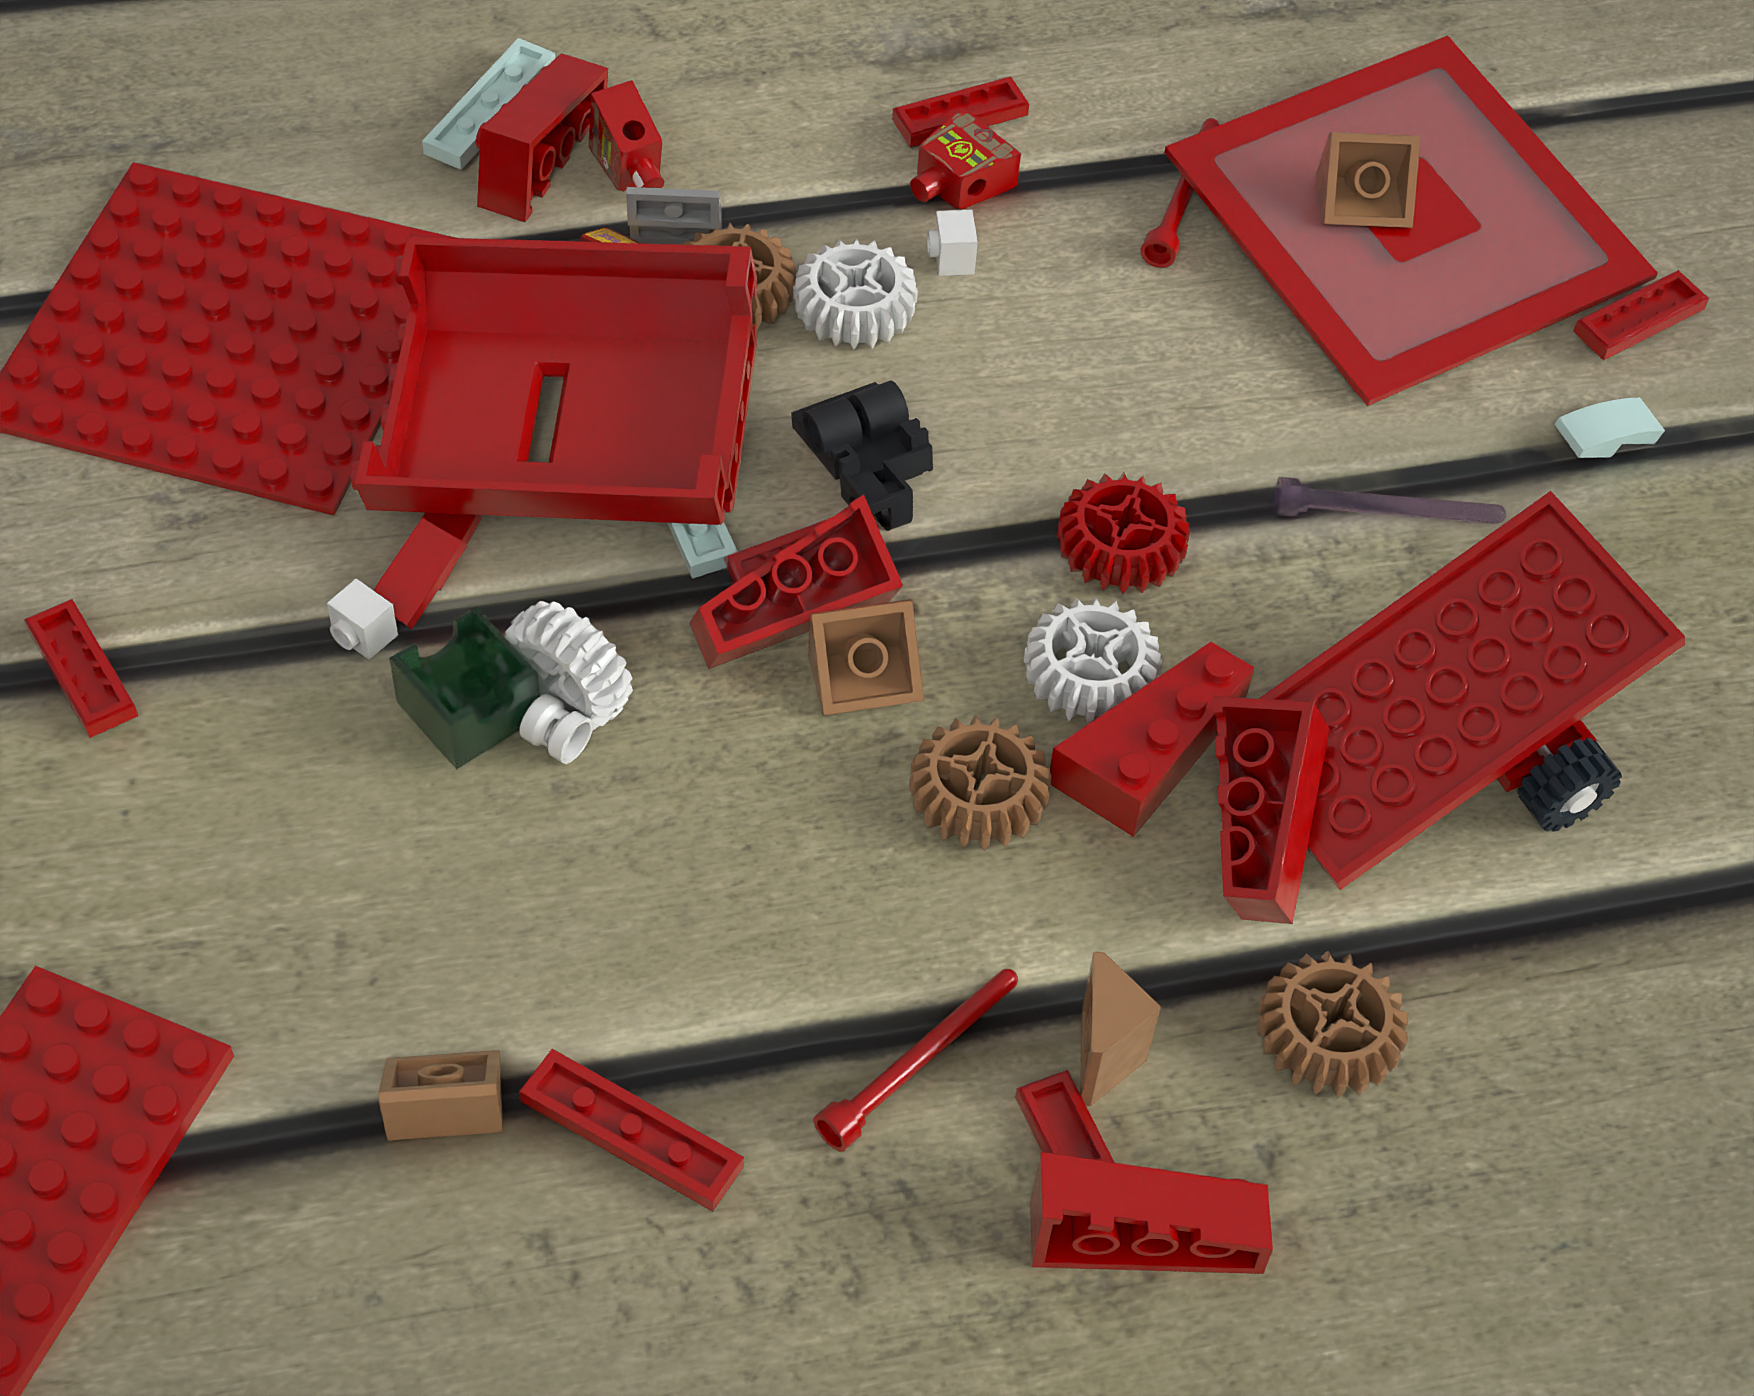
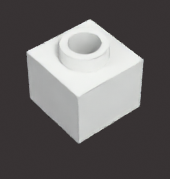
[927,210,978,276]
[327,579,398,660]

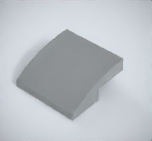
[626,187,722,245]

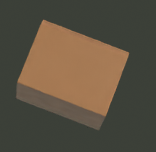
[1316,132,1421,228]
[808,599,924,716]
[1080,952,1161,1106]
[378,1050,503,1141]

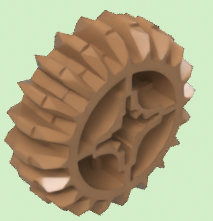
[683,223,797,331]
[909,715,1051,851]
[1257,951,1409,1098]

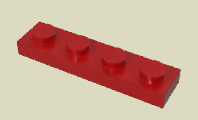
[520,1048,744,1212]

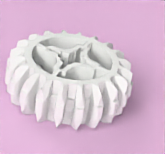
[793,238,918,350]
[1024,597,1162,724]
[502,601,633,730]

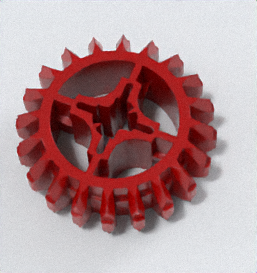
[1056,472,1190,595]

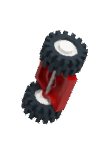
[1497,719,1622,832]

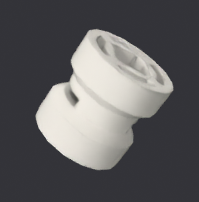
[520,693,593,764]

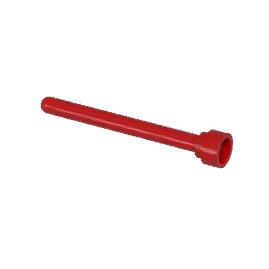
[1140,118,1219,268]
[813,969,1018,1152]

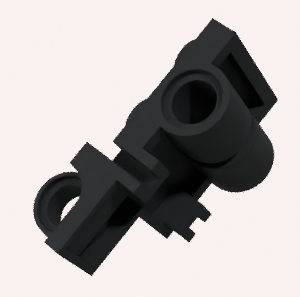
[791,380,933,531]

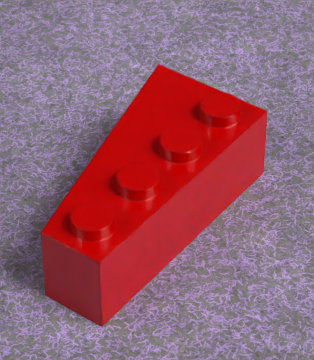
[1030,1152,1273,1274]

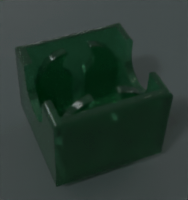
[389,606,540,770]

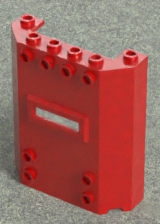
[351,236,757,525]

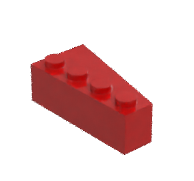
[476,53,609,222]
[689,494,903,669]
[1050,642,1254,837]
[1213,696,1330,924]

